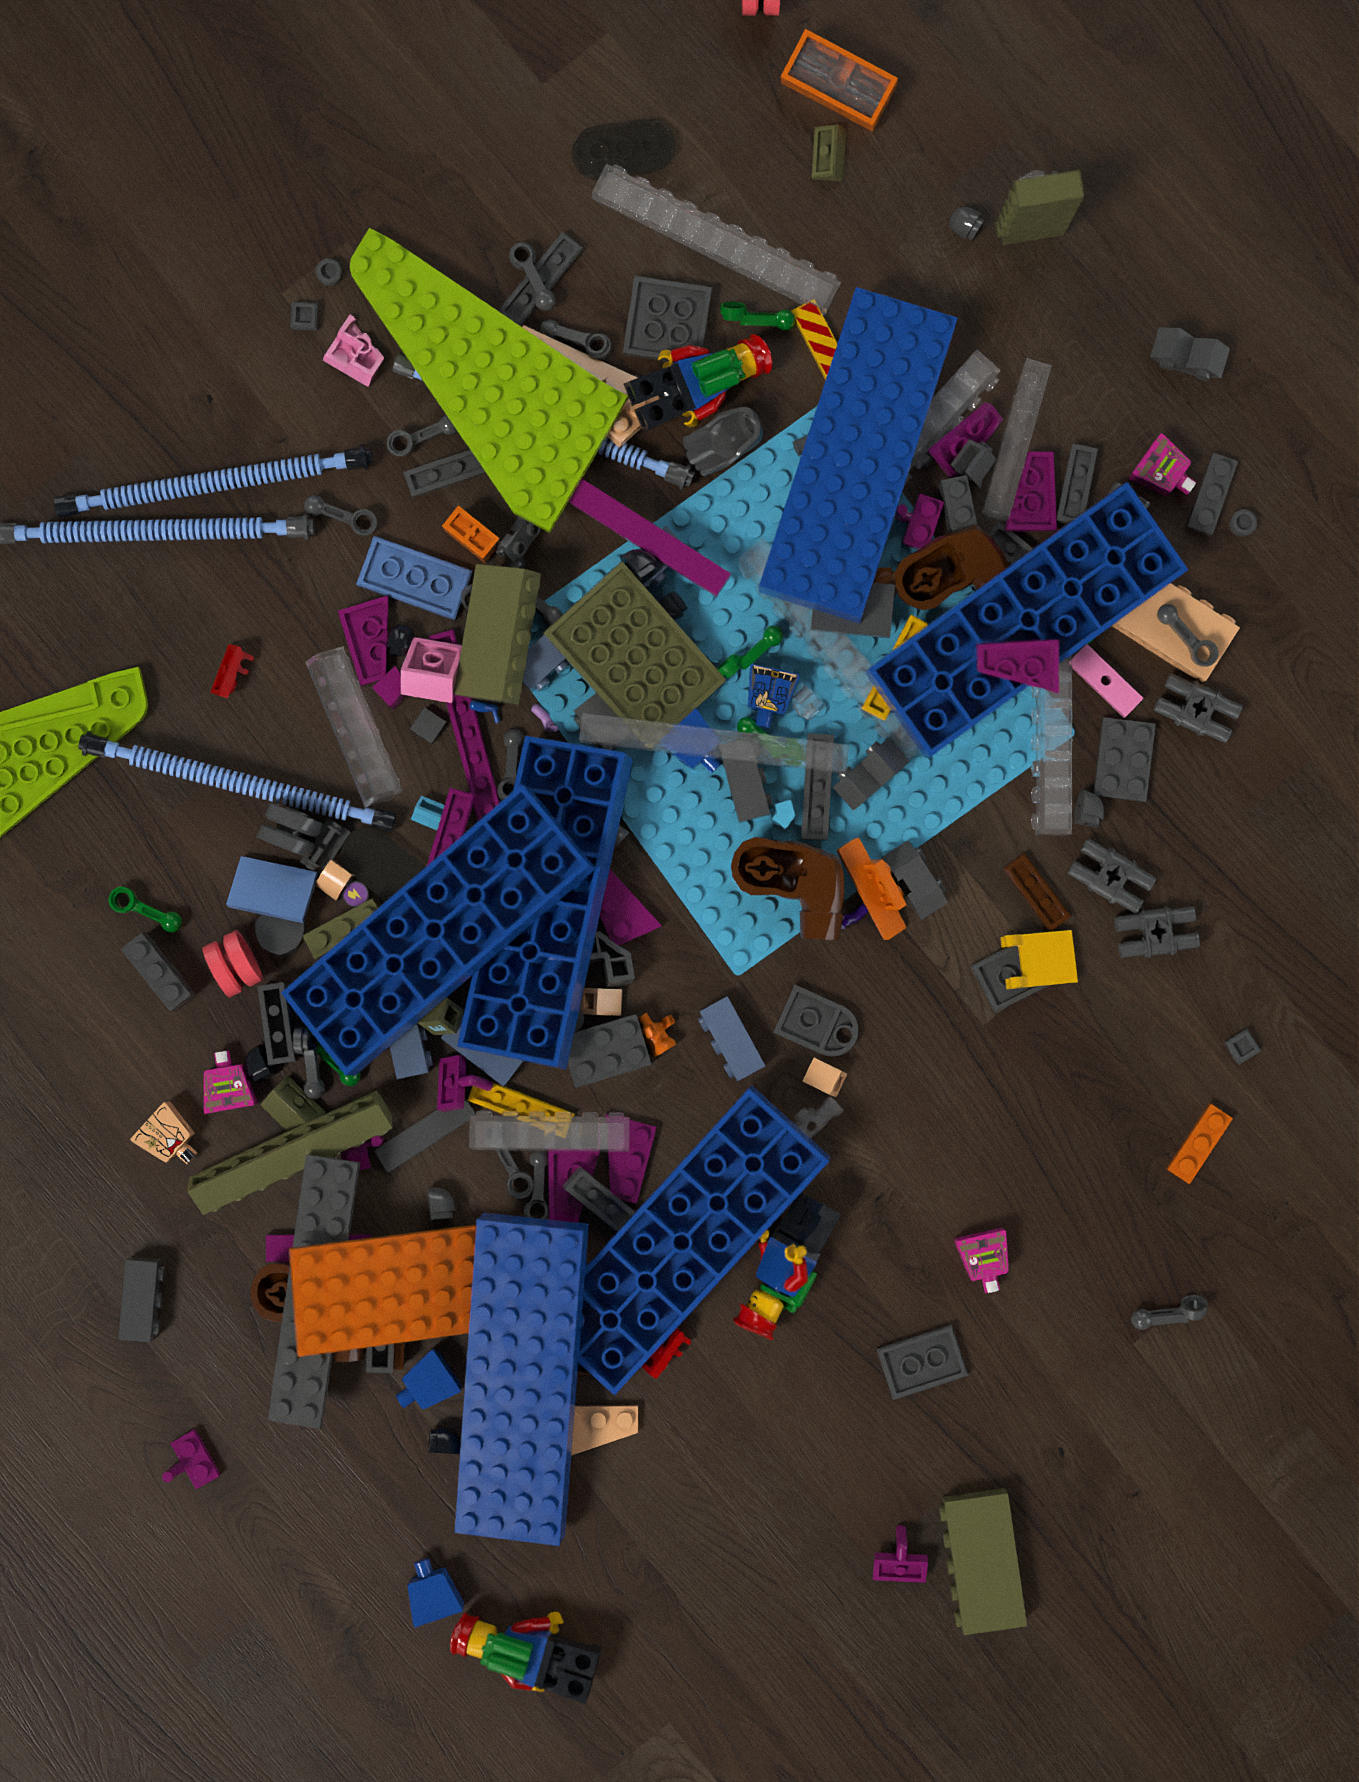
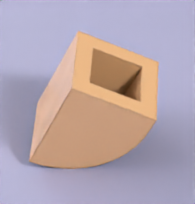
[315,860,355,901]
[580,988,622,1016]
[803,1058,847,1097]

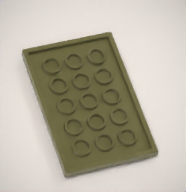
[543,561,726,751]

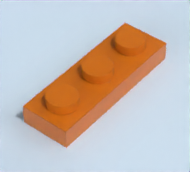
[1166,1103,1233,1184]

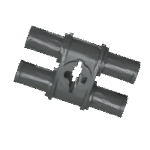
[1153,673,1243,743]
[1067,838,1157,914]
[1114,906,1200,959]

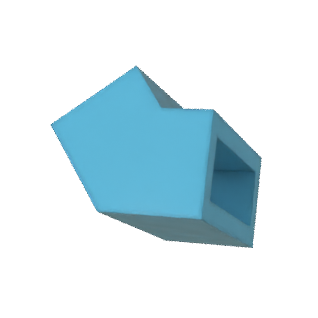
[411,795,444,830]
[771,800,796,830]

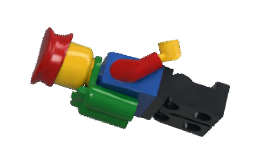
[623,334,773,432]
[733,1192,841,1340]
[450,1611,603,1704]

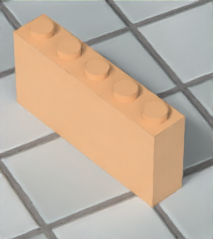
[1112,583,1240,683]

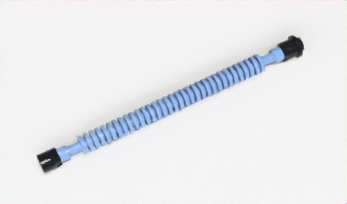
[54,444,373,518]
[78,730,397,833]

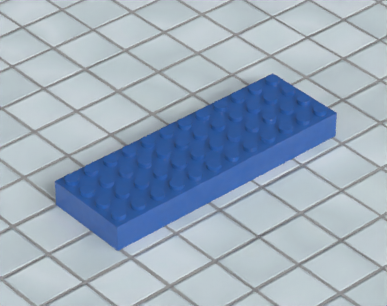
[759,287,957,624]
[864,482,1188,758]
[457,736,633,1070]
[281,784,596,1076]
[578,1085,830,1395]
[455,1213,589,1546]

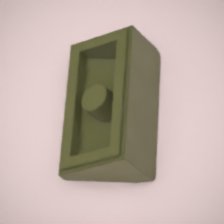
[812,124,846,181]

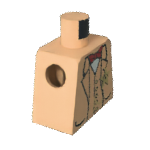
[130,1101,198,1164]

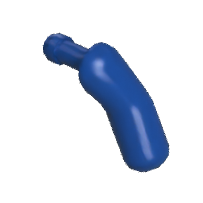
[469,700,501,723]

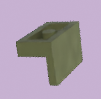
[261,1076,326,1131]

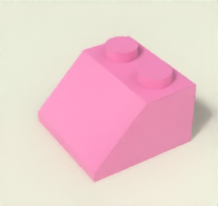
[401,637,462,703]

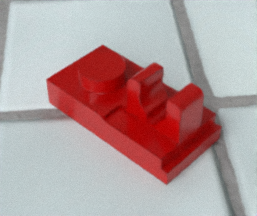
[210,644,254,699]
[642,1327,691,1379]

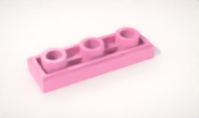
[1067,644,1143,718]

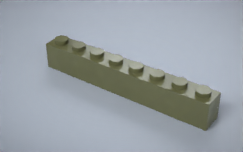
[187,1091,392,1215]

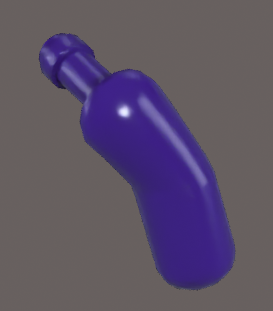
[841,904,869,929]

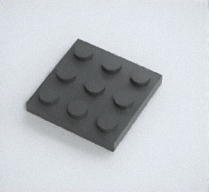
[623,276,712,363]

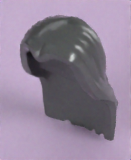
[683,407,764,476]

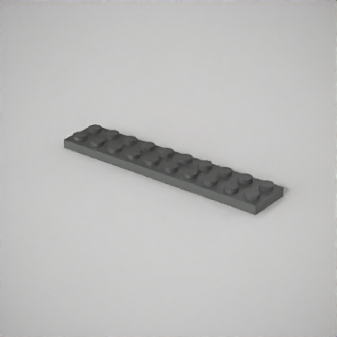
[268,1154,360,1429]

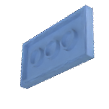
[356,536,473,621]

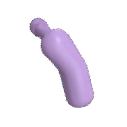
[531,704,558,732]

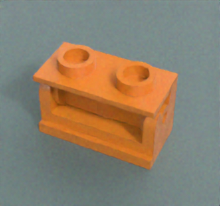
[442,505,500,563]

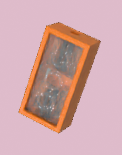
[780,29,898,132]

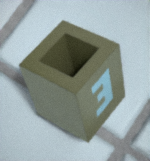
[417,998,465,1035]

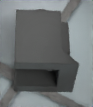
[951,439,997,488]

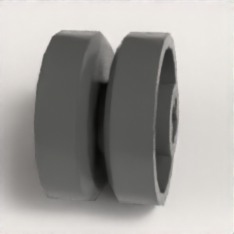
[256,803,324,858]

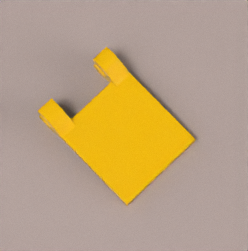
[1000,930,1078,990]

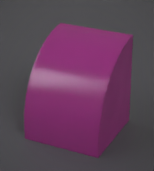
[372,667,404,710]

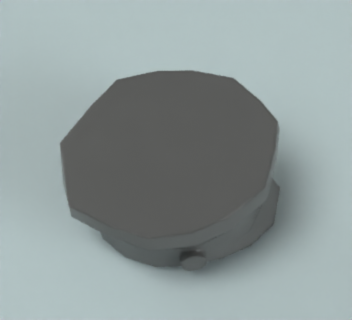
[255,915,305,958]

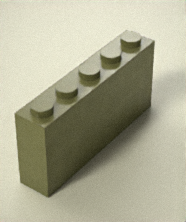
[995,170,1084,245]
[454,564,541,705]
[939,1488,1027,1635]

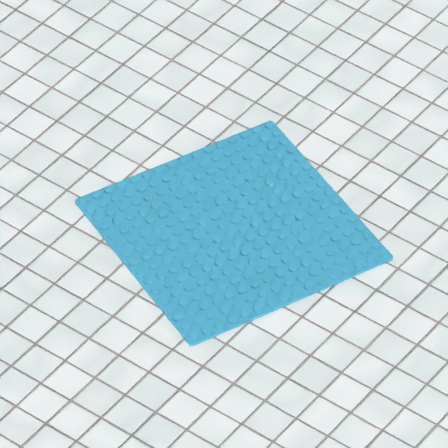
[528,407,1075,975]

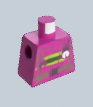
[1128,433,1196,496]
[204,1050,258,1114]
[954,1227,1008,1293]

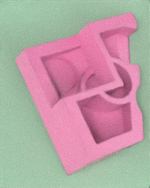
[323,315,384,387]

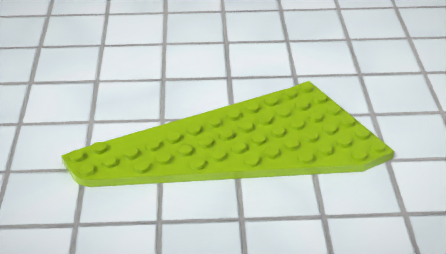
[350,228,629,533]
[0,667,148,838]

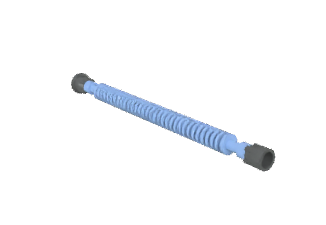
[393,352,695,490]
[0,514,315,544]

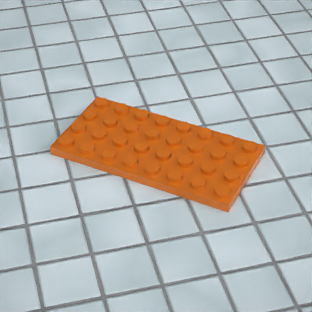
[289,1224,477,1357]

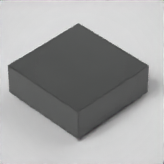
[290,302,319,331]
[410,707,447,744]
[1224,1028,1261,1065]

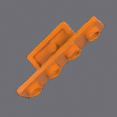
[837,838,907,940]

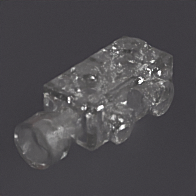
[793,1095,844,1138]

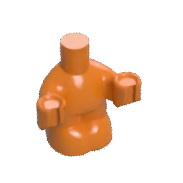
[638,1013,677,1058]

